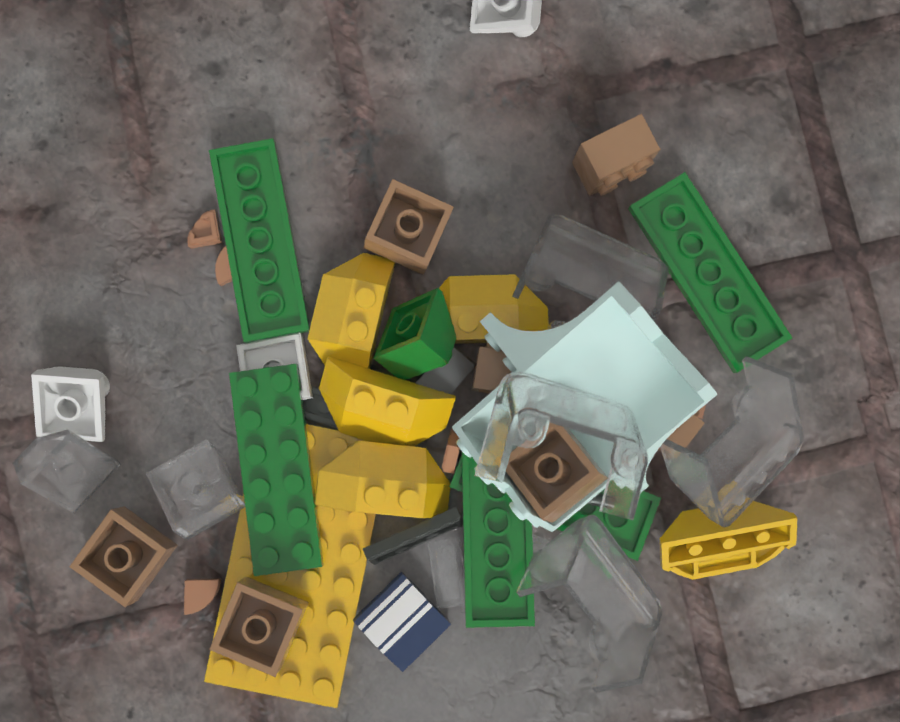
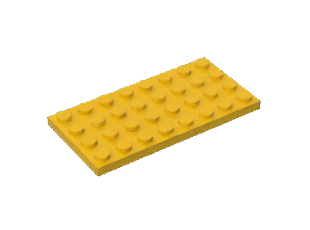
[204,424,376,708]

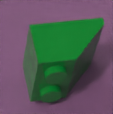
[373,288,457,380]

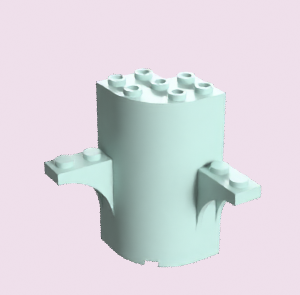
[452,281,717,532]

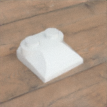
[470,0,542,37]
[31,367,110,442]

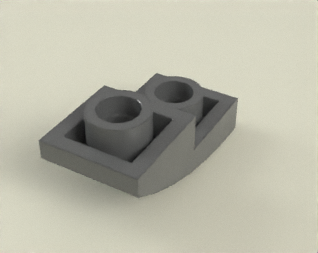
[414,344,476,394]

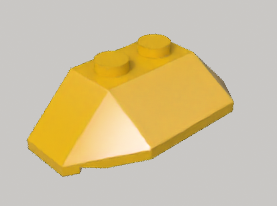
[307,253,395,369]
[439,274,549,344]
[319,356,456,446]
[314,440,450,518]
[659,499,797,580]

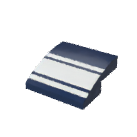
[353,572,451,672]

